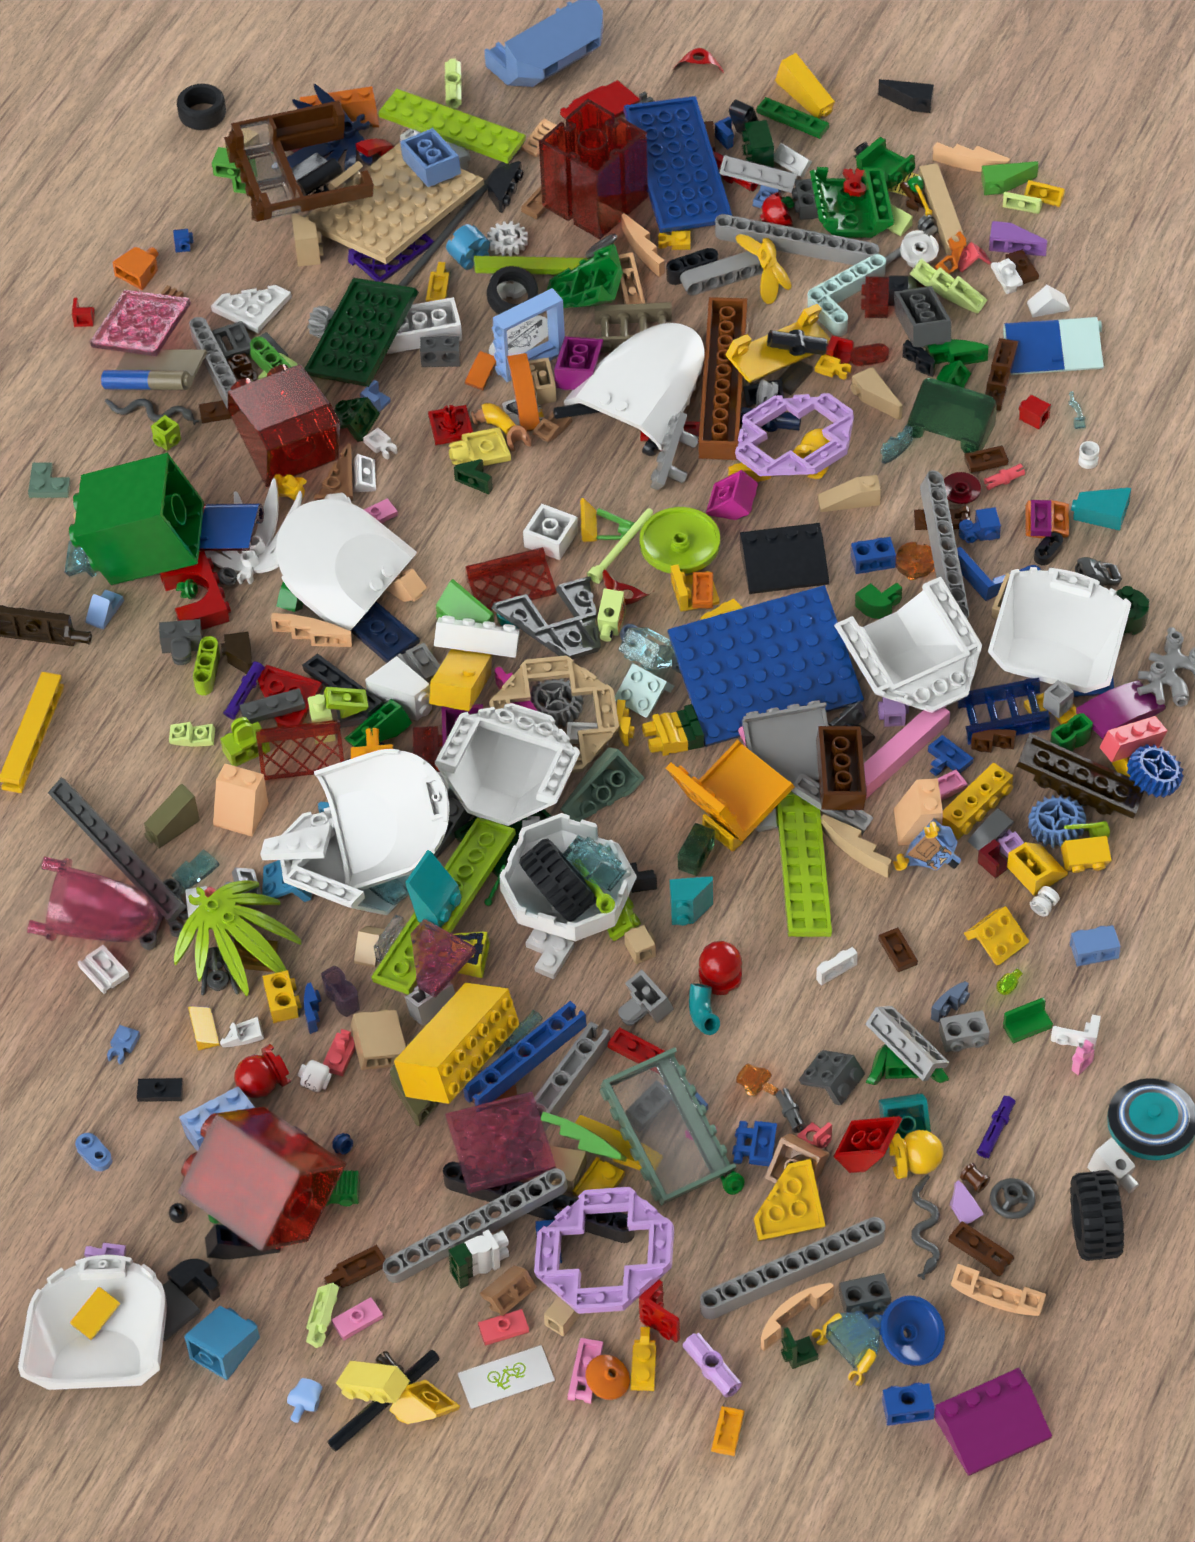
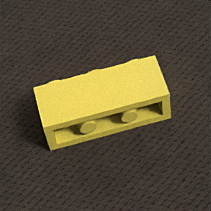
[336,1361,410,1404]

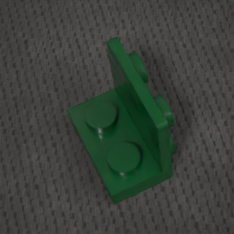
[323,397,380,442]

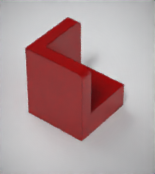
[72,298,95,327]
[826,336,854,364]

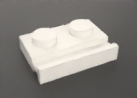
[78,945,129,994]

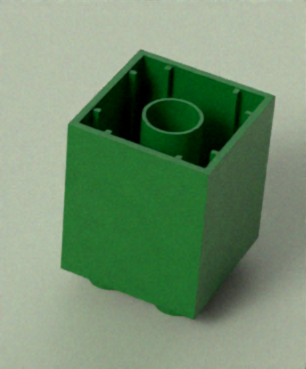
[69,452,204,585]

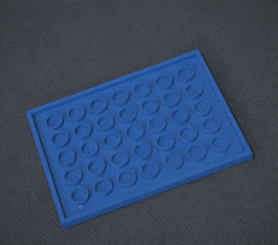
[667,585,864,747]

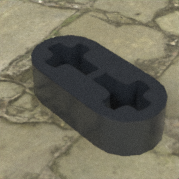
[1034,532,1063,565]

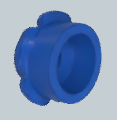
[332,1133,353,1155]

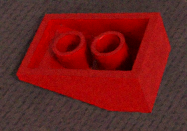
[833,1116,902,1173]

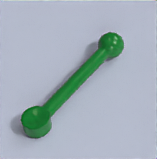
[484,865,506,906]

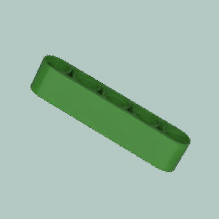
[250,337,317,412]

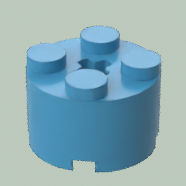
[446,224,490,270]

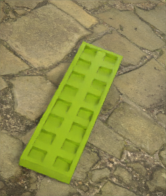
[378,89,526,164]
[776,792,832,937]

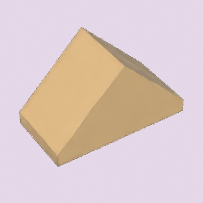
[354,926,387,967]

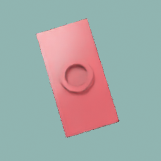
[478,1309,529,1346]

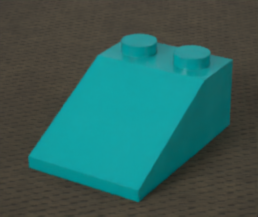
[405,850,462,930]

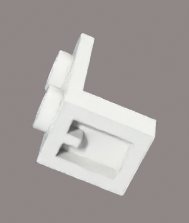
[1051,1015,1101,1050]

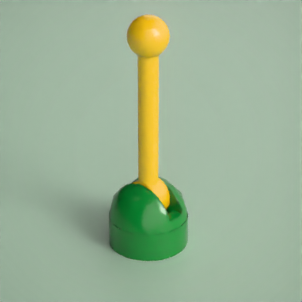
[908,176,933,216]

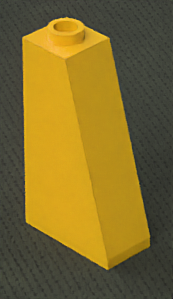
[775,53,835,119]

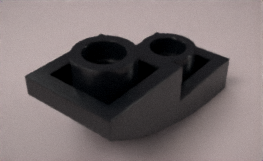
[902,339,935,377]

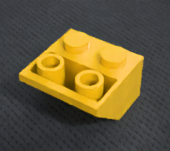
[1007,842,1068,896]

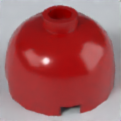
[760,192,794,227]

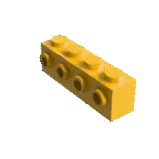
[942,762,1013,840]

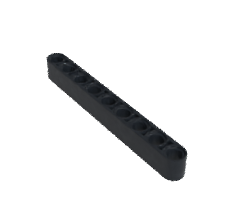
[443,1162,634,1243]

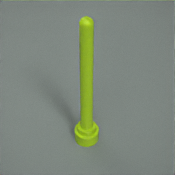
[573,859,615,913]

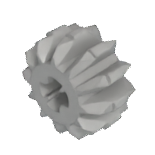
[307,306,335,339]

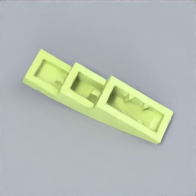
[910,258,987,314]

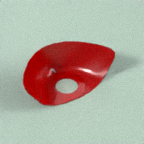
[673,48,724,73]
[603,569,655,605]

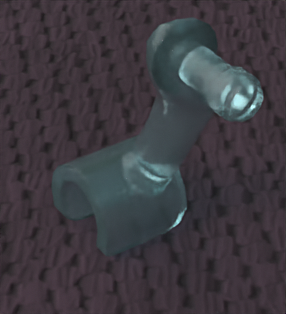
[1068,392,1086,429]

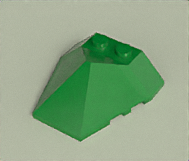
[546,244,623,308]

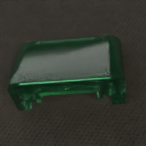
[904,378,997,454]

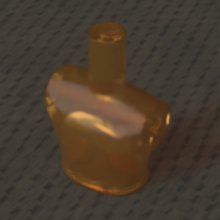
[736,1063,778,1097]

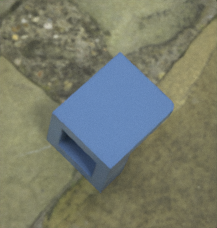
[360,380,391,412]

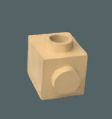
[624,925,656,965]
[544,1296,580,1337]

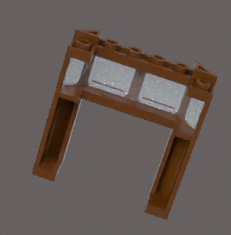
[224,100,374,222]

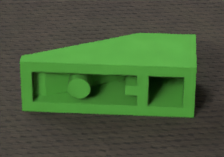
[981,161,1038,195]

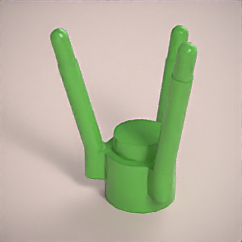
[596,508,635,540]

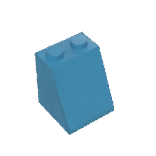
[184,1305,260,1380]

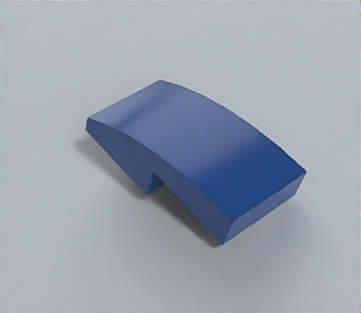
[304,982,322,1034]

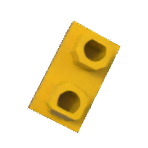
[271,474,307,501]

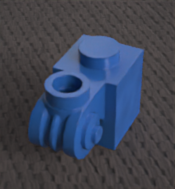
[959,507,1001,543]

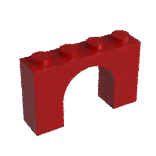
[160,551,231,630]

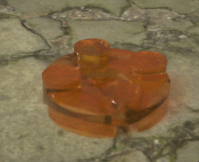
[896,542,935,580]

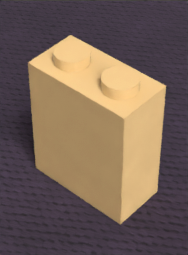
[350,1010,406,1070]

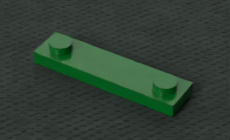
[756,97,829,139]

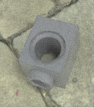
[1043,680,1074,718]

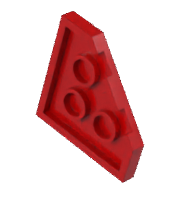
[257,665,323,733]

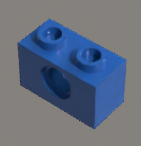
[882,1383,935,1426]

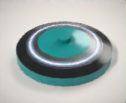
[1107,1078,1195,1160]

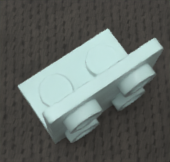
[615,664,674,718]

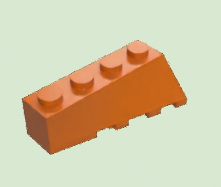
[300,86,379,128]

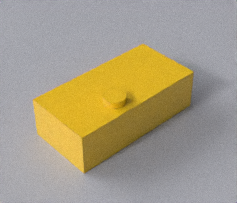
[429,649,493,711]

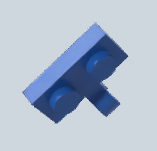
[928,735,974,776]

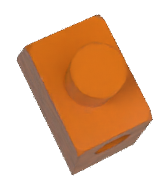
[112,247,159,290]

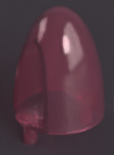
[27,856,159,943]

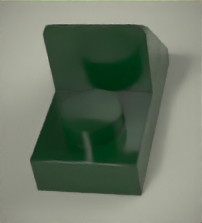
[454,459,493,495]

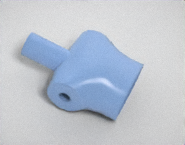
[287,1378,323,1423]

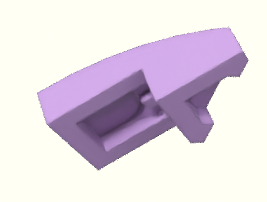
[949,1180,984,1224]

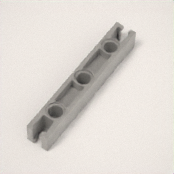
[512,1022,610,1149]

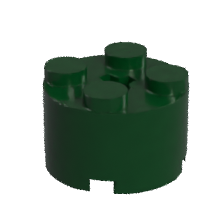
[1116,586,1150,635]

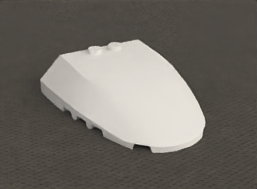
[564,323,705,451]

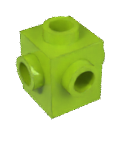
[151,415,181,451]

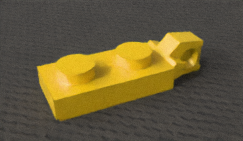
[426,262,450,302]
[631,1327,656,1391]

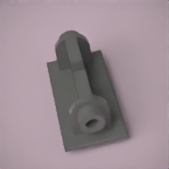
[828,700,866,726]

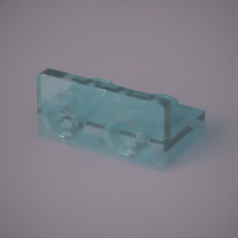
[64,540,96,577]

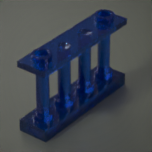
[957,677,1050,745]

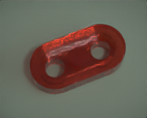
[850,343,889,366]

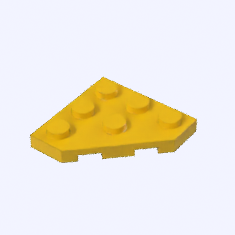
[753,1159,826,1241]

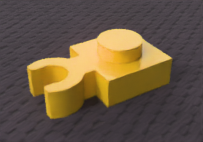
[658,231,691,250]
[815,354,852,380]

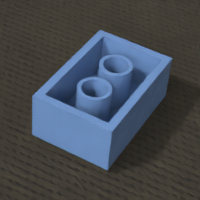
[400,128,461,187]
[179,1086,263,1160]

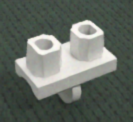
[991,258,1023,294]

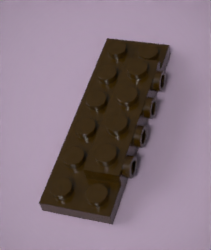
[1016,733,1144,819]

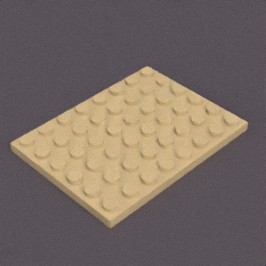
[305,143,485,264]

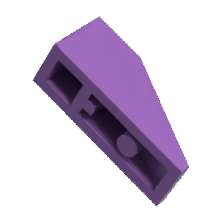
[989,221,1047,256]

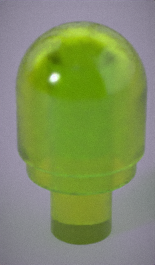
[996,968,1023,995]

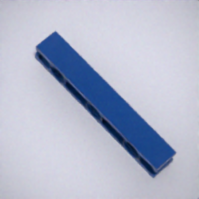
[463,1001,587,1112]

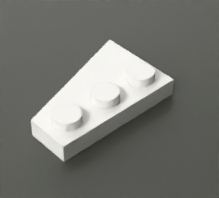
[260,823,332,860]

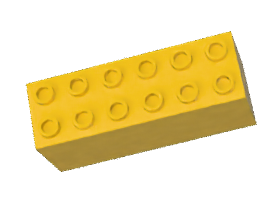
[394,983,520,1104]

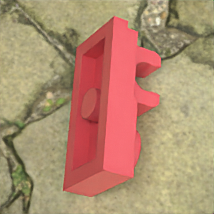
[323,1029,355,1076]

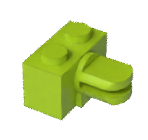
[220,717,271,766]

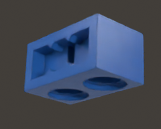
[850,537,896,574]

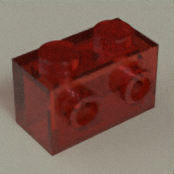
[861,277,889,318]
[413,726,443,772]

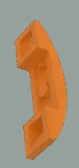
[507,353,540,431]

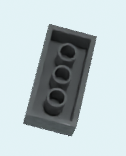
[894,286,951,347]

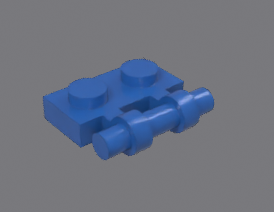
[732,1121,777,1166]

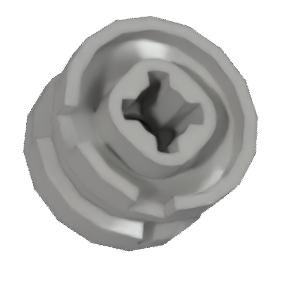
[756,380,778,406]

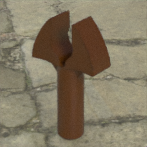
[900,182,926,212]

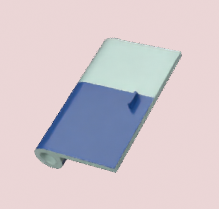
[1003,317,1104,375]

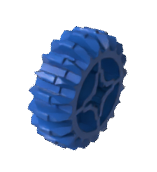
[1127,744,1184,798]

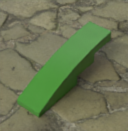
[540,1112,627,1162]

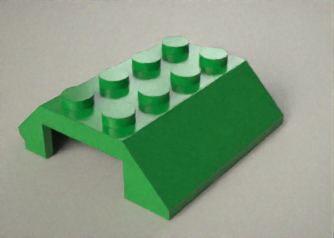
[810,167,894,238]

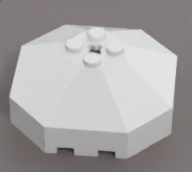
[500,813,637,941]

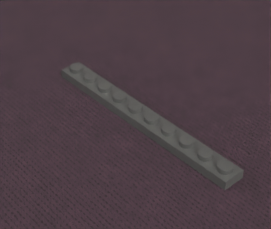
[48,777,186,922]

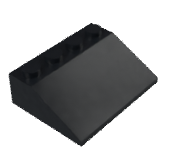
[740,523,829,594]

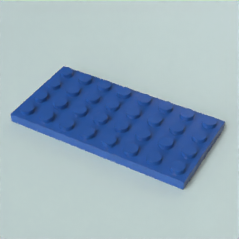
[623,96,733,233]

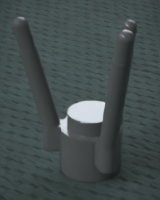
[201,947,239,995]

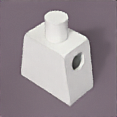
[1087,1137,1139,1194]

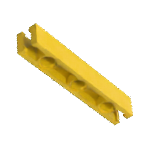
[0,672,64,793]

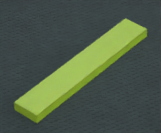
[473,256,587,275]

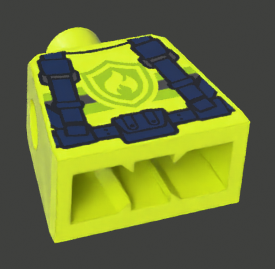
[437,932,490,978]

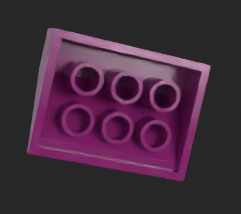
[934,1367,1052,1476]

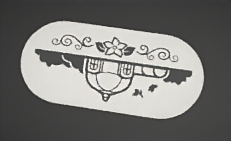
[489,315,548,356]

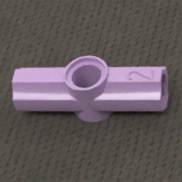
[683,1333,742,1398]

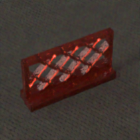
[465,547,557,611]
[256,719,344,780]

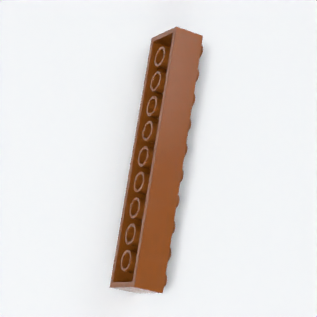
[698,297,748,460]

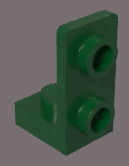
[781,1327,818,1369]

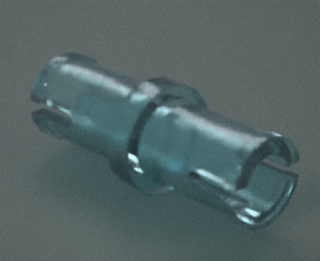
[504,1010,543,1048]

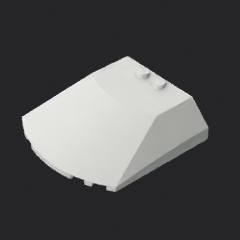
[988,567,1131,693]

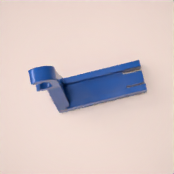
[957,547,1041,601]

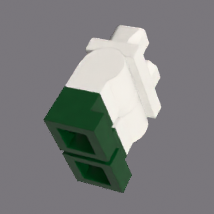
[448,1230,509,1289]

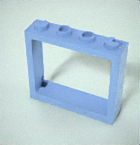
[492,288,565,382]

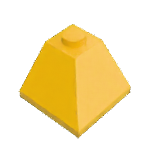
[389,1379,460,1424]

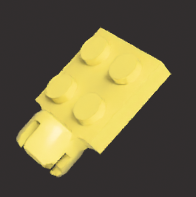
[449,427,511,466]

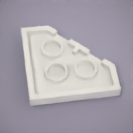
[211,285,291,333]

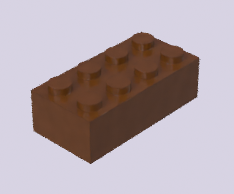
[816,726,866,810]

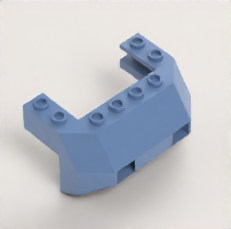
[484,0,604,87]

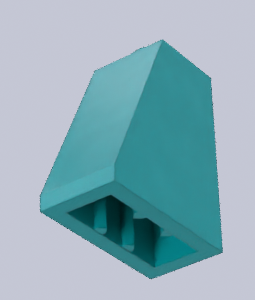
[1071,488,1132,531]

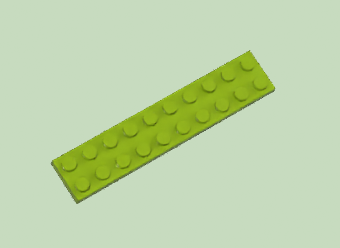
[371,817,516,995]

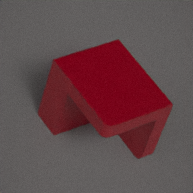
[978,839,1008,879]

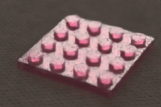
[90,290,191,357]
[445,1091,556,1194]

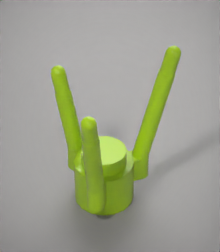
[1064,821,1110,838]

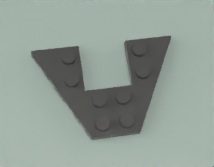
[492,576,601,659]

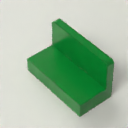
[929,360,972,402]
[1003,997,1053,1044]

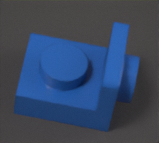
[715,117,734,150]

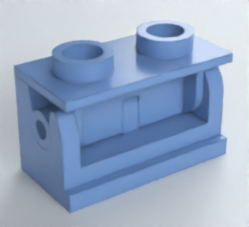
[1070,925,1121,966]

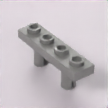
[651,411,699,490]

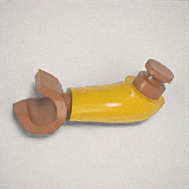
[471,403,532,452]

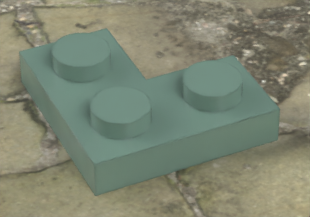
[28,462,71,498]

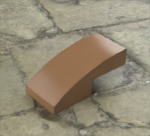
[532,412,572,443]

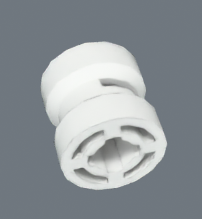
[1078,441,1100,469]
[1030,886,1060,917]

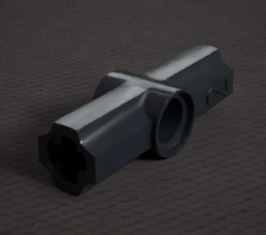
[767,330,827,356]

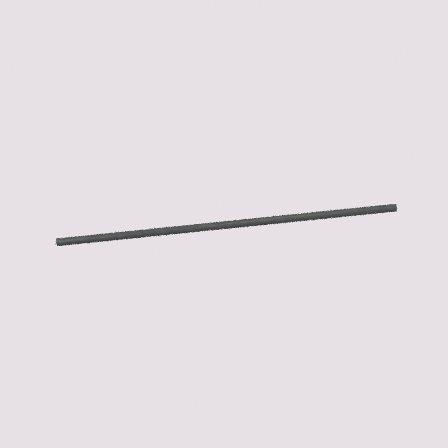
[398,143,524,286]

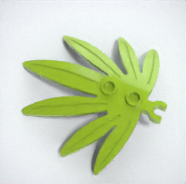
[174,880,302,996]

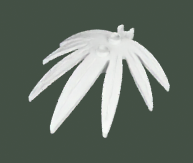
[199,479,302,584]

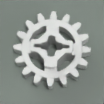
[487,221,528,256]

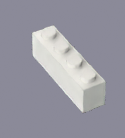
[434,616,520,658]

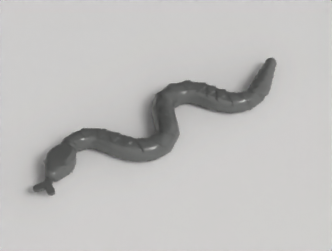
[105,399,199,425]
[911,1175,940,1280]

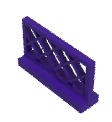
[348,233,434,282]

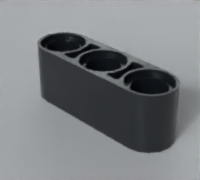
[729,99,759,134]
[666,248,718,285]

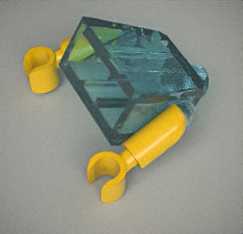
[812,1311,882,1386]

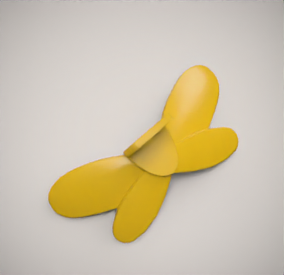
[736,234,791,304]

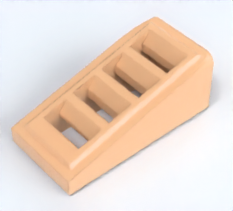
[521,119,559,157]

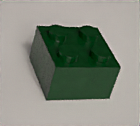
[742,120,774,168]

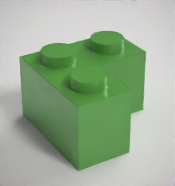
[212,147,258,194]

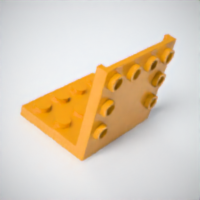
[665,739,795,842]

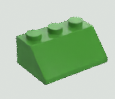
[436,579,495,623]

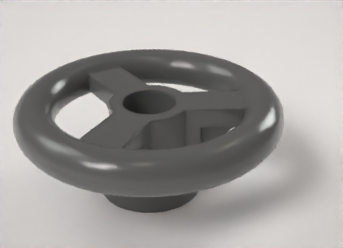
[585,234,617,258]
[990,1178,1035,1219]

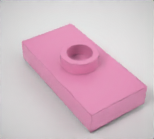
[364,498,398,523]
[938,769,968,801]
[331,1297,383,1341]

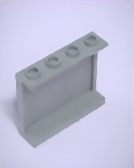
[742,700,829,784]

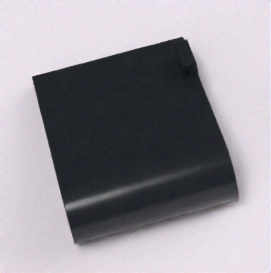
[291,153,343,196]

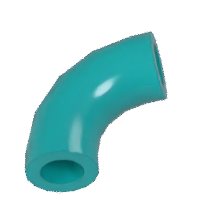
[689,983,720,1035]

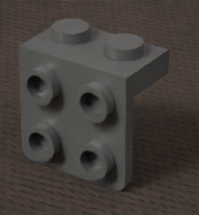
[799,1050,865,1105]

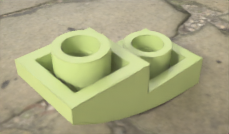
[169,722,215,747]

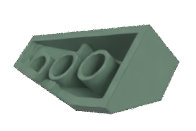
[560,747,645,822]

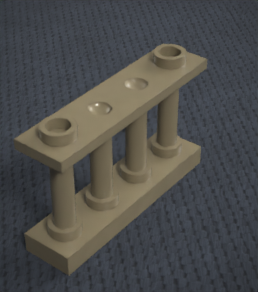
[594,302,672,353]

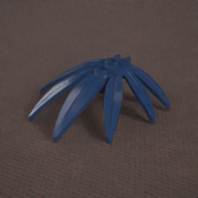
[271,84,373,172]

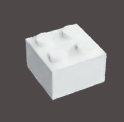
[523,504,578,560]

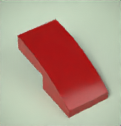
[356,138,395,157]

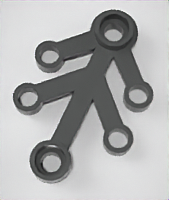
[129,879,188,950]

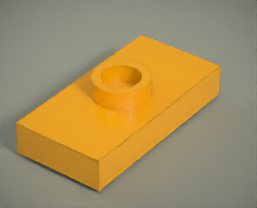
[711,1406,744,1456]

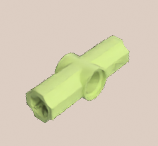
[445,59,462,109]

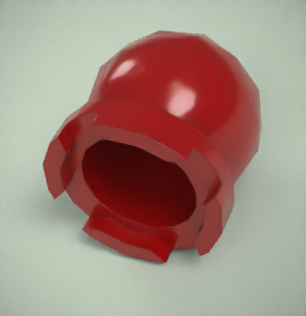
[699,941,742,995]
[234,1044,291,1099]

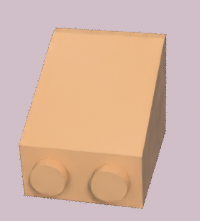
[213,764,269,836]
[894,778,943,846]

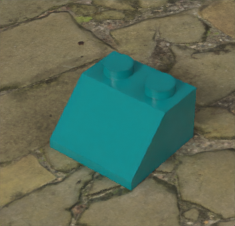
[669,876,713,926]
[878,1093,931,1150]

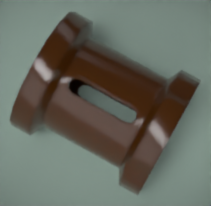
[960,1163,990,1193]

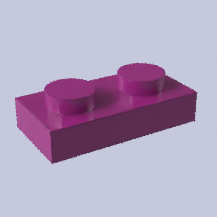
[1031,500,1051,537]

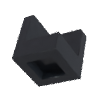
[630,862,657,893]

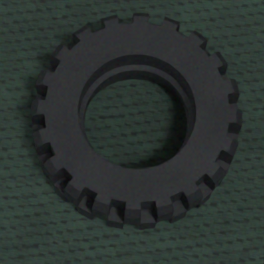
[519,839,597,922]
[1070,1170,1124,1261]

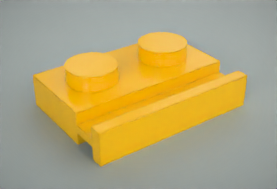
[573,1157,625,1196]

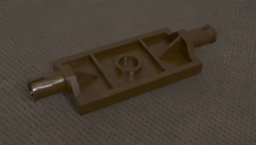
[0,605,92,646]

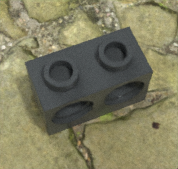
[792,179,818,220]
[420,336,461,367]
[839,1273,891,1317]

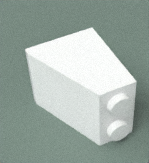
[365,656,432,721]

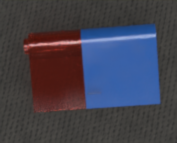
[199,504,264,551]

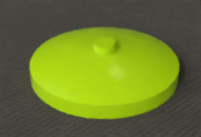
[639,507,720,574]

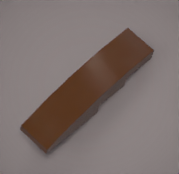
[982,338,1018,411]

